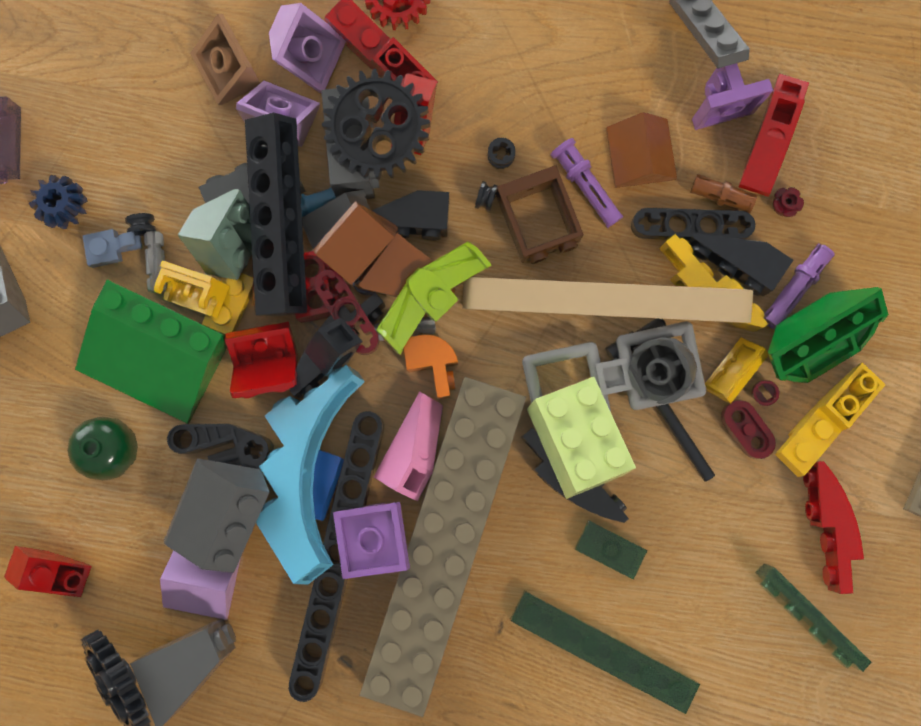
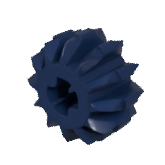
[29,175,88,229]

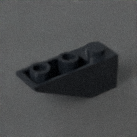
[372,190,450,241]
[687,233,793,296]

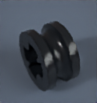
[487,138,515,169]
[475,181,498,213]
[125,213,156,236]

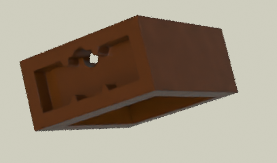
[496,165,584,264]

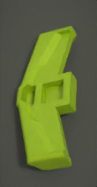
[376,242,492,355]

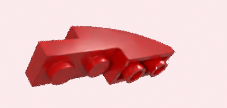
[324,0,438,83]
[738,73,809,197]
[803,461,864,594]

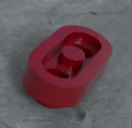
[721,400,776,459]

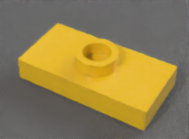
[705,337,769,404]

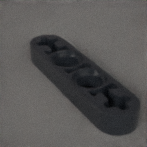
[631,208,756,240]

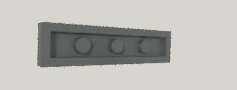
[669,0,750,68]

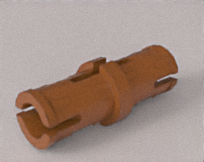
[690,174,758,214]

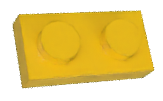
[202,273,253,335]

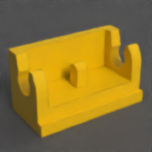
[154,260,230,319]

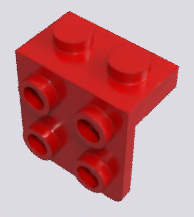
[225,321,298,399]

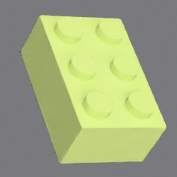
[527,377,636,499]

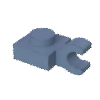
[82,229,142,268]

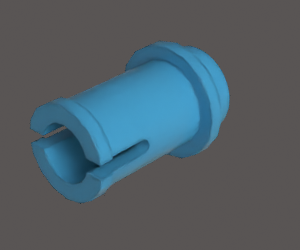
[301,187,336,217]

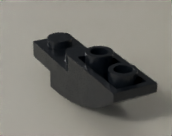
[290,292,386,398]
[521,428,629,523]

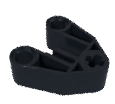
[167,424,274,473]

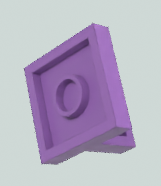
[692,63,773,130]
[333,502,410,579]

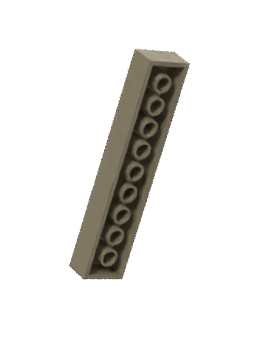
[359,377,526,717]

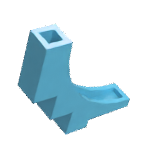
[256,365,365,585]

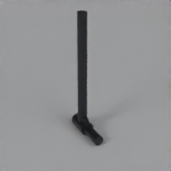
[605,318,715,482]

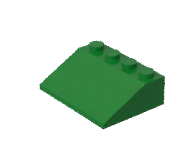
[75,280,227,424]

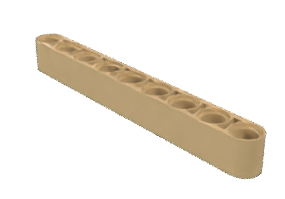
[462,277,753,323]

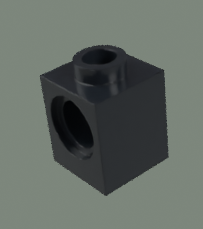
[305,317,363,376]

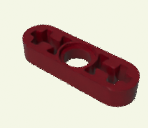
[315,270,380,355]

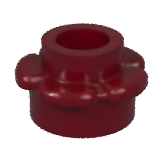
[772,187,804,217]

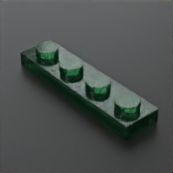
[755,564,872,672]

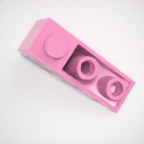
[374,392,443,501]

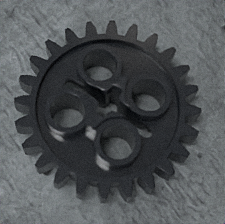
[322,69,431,180]
[81,629,151,726]

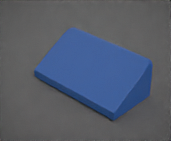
[313,450,344,521]

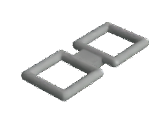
[522,321,706,412]

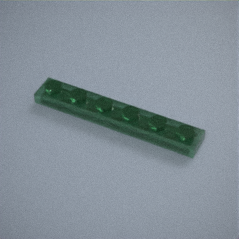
[510,590,700,714]

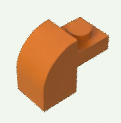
[403,335,458,400]

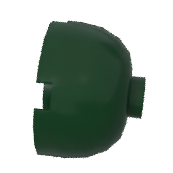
[67,417,138,481]

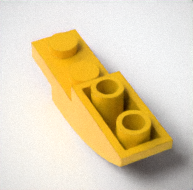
[659,234,768,332]
[775,362,886,477]

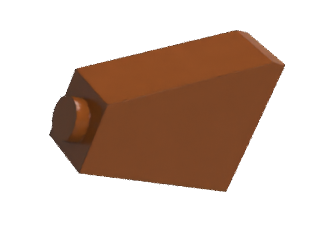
[354,233,456,297]

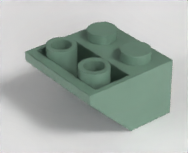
[178,189,252,280]

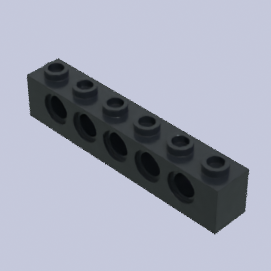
[245,112,307,316]

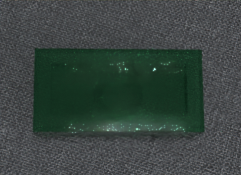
[574,520,648,580]

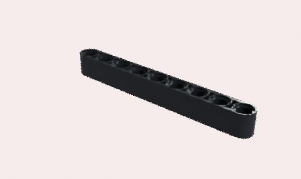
[288,411,384,702]

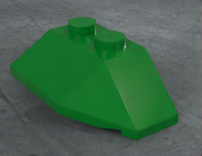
[768,287,889,383]

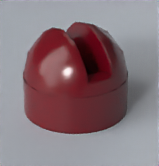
[752,380,780,406]

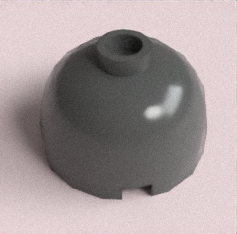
[628,337,697,404]

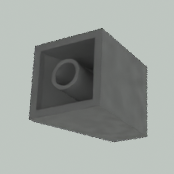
[130,619,236,726]

